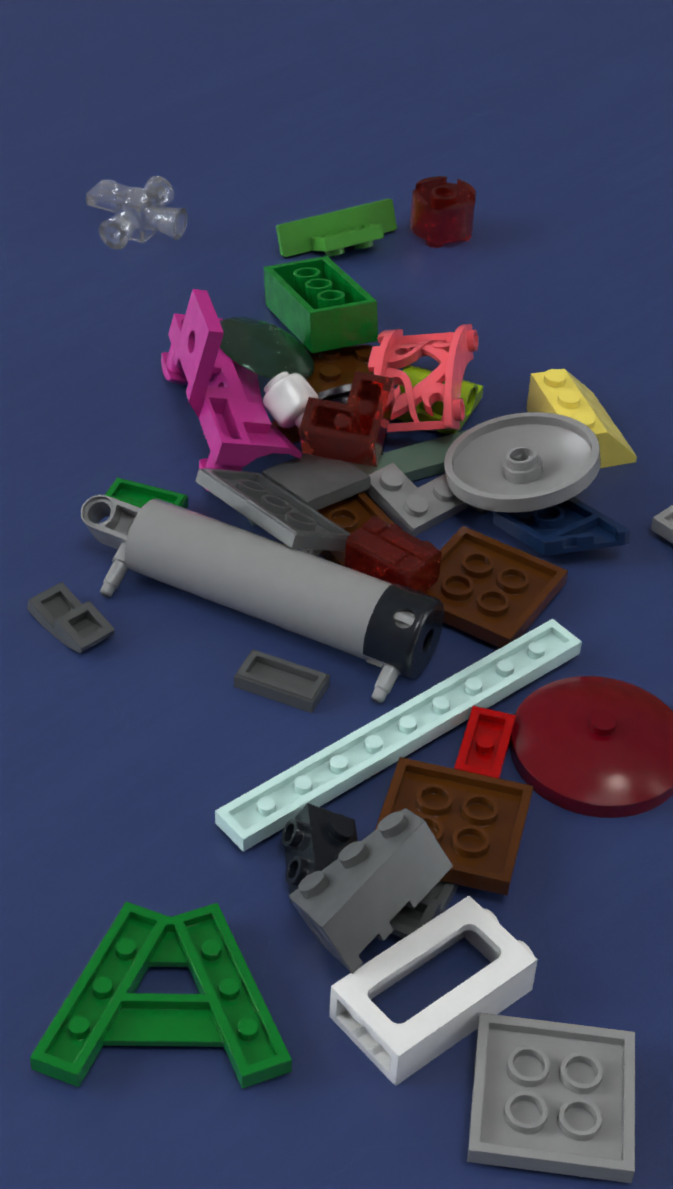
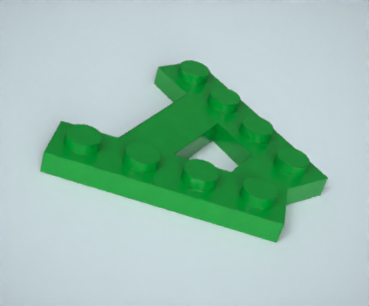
[30,901,292,1089]

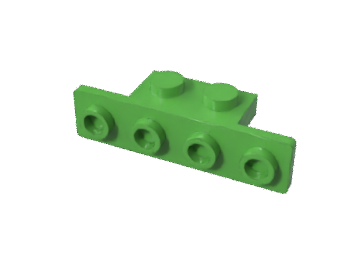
[276,199,397,257]

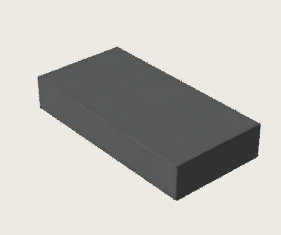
[234,649,330,713]

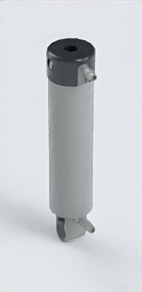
[80,494,445,703]

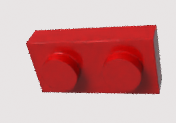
[454,706,516,779]

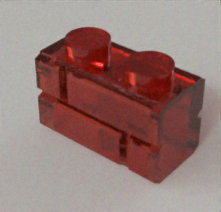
[345,516,442,593]

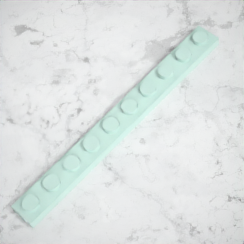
[215,619,582,852]

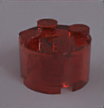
[410,176,476,248]

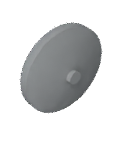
[444,412,601,512]

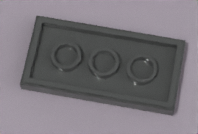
[195,468,356,552]

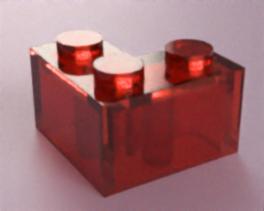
[299,371,395,467]

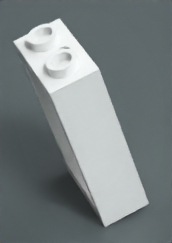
[329,896,538,1086]

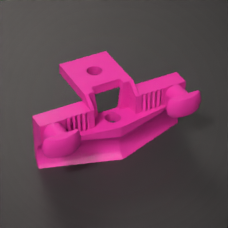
[161,289,302,493]

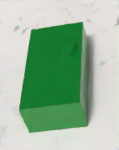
[263,256,378,353]

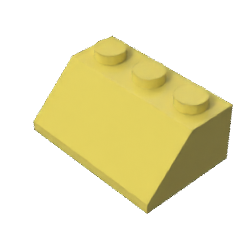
[526,368,637,468]

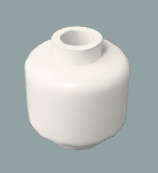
[263,371,319,429]

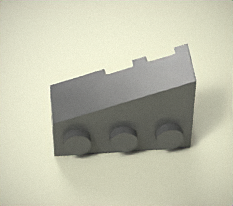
[288,808,453,974]

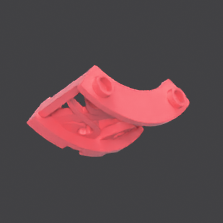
[368,324,478,434]

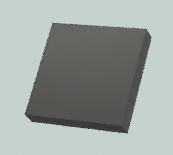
[262,447,371,511]

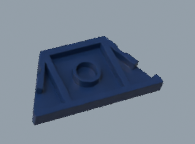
[493,497,630,556]

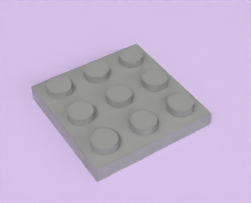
[467,1013,635,1183]

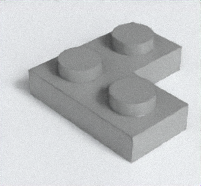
[365,463,469,539]

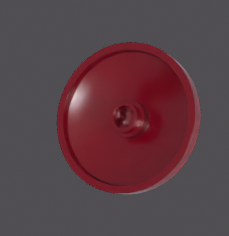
[510,676,673,818]

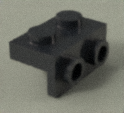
[282,803,358,904]

